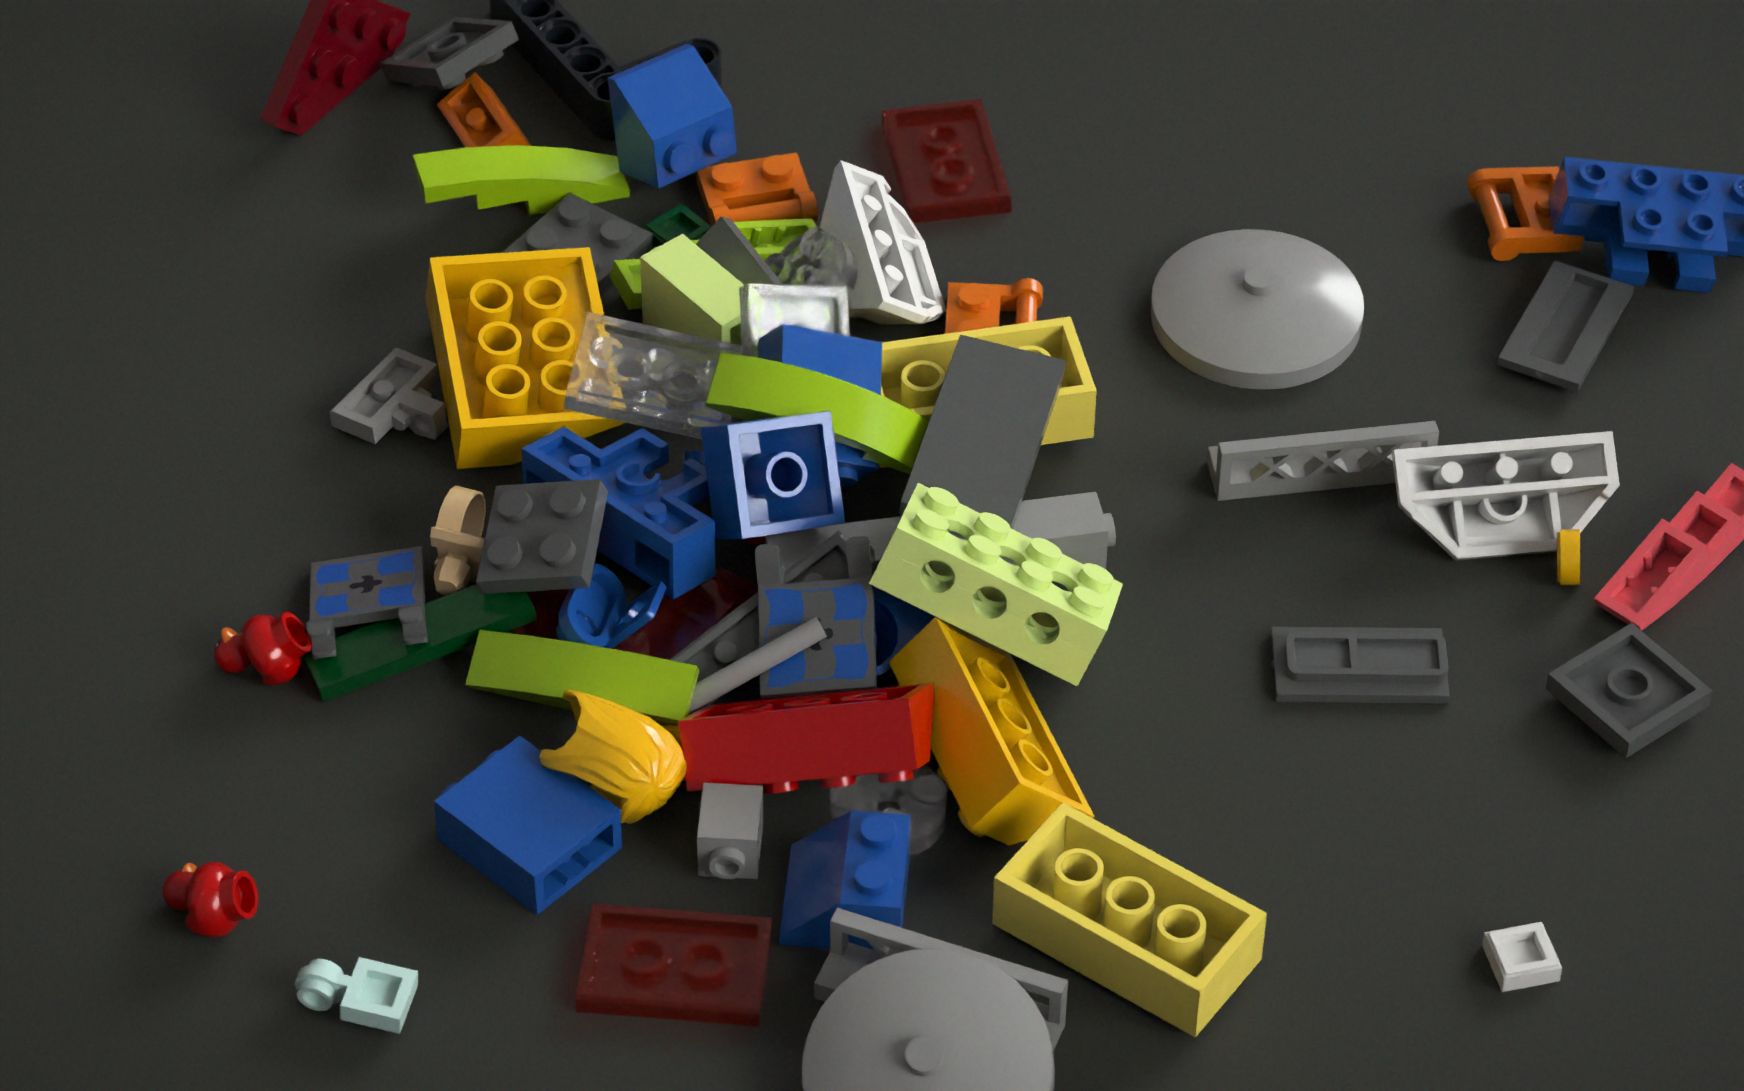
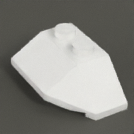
[817,160,946,325]
[1392,431,1620,561]

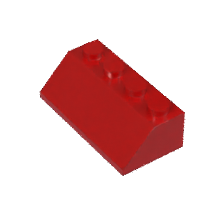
[678,683,935,794]

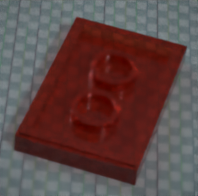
[882,99,1012,224]
[575,903,773,1027]

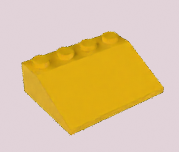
[426,247,626,469]

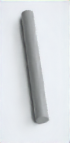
[654,617,827,726]

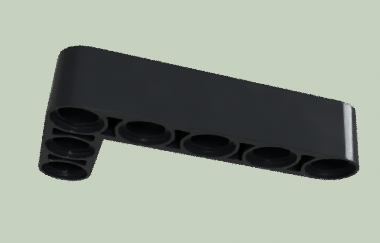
[489,0,722,141]

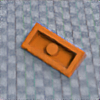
[436,72,532,147]

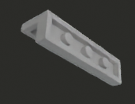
[1207,421,1439,501]
[814,908,1068,1051]

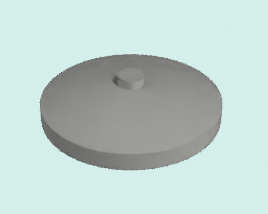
[1150,229,1364,389]
[802,949,1055,1091]

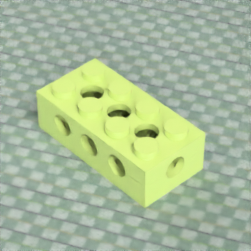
[869,483,1123,686]

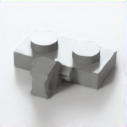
[329,347,448,444]

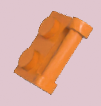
[697,152,818,226]
[1466,166,1584,261]
[945,278,1043,334]

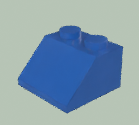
[608,44,737,188]
[700,411,845,540]
[779,811,911,950]

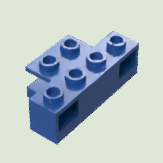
[1548,157,1744,293]
[522,427,715,599]

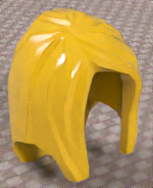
[539,690,687,824]

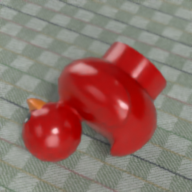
[213,612,312,686]
[162,862,258,938]

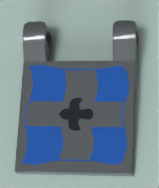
[755,536,877,699]
[307,546,428,659]

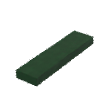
[303,584,537,702]

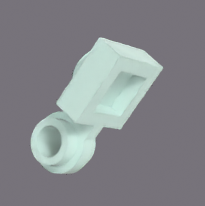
[295,957,418,1034]

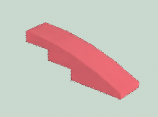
[1594,463,1744,631]

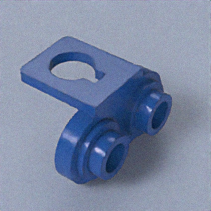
[556,563,667,649]

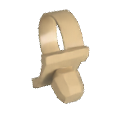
[430,486,486,595]

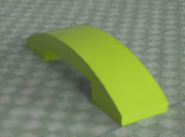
[704,353,929,474]

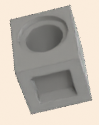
[697,783,763,879]

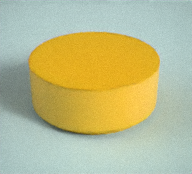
[1557,529,1580,586]

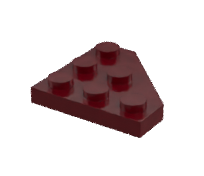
[259,0,411,135]

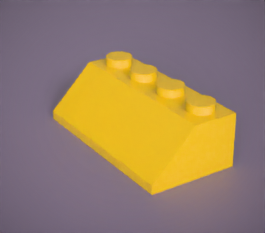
[889,617,1095,845]

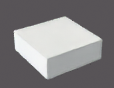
[1482,922,1562,992]

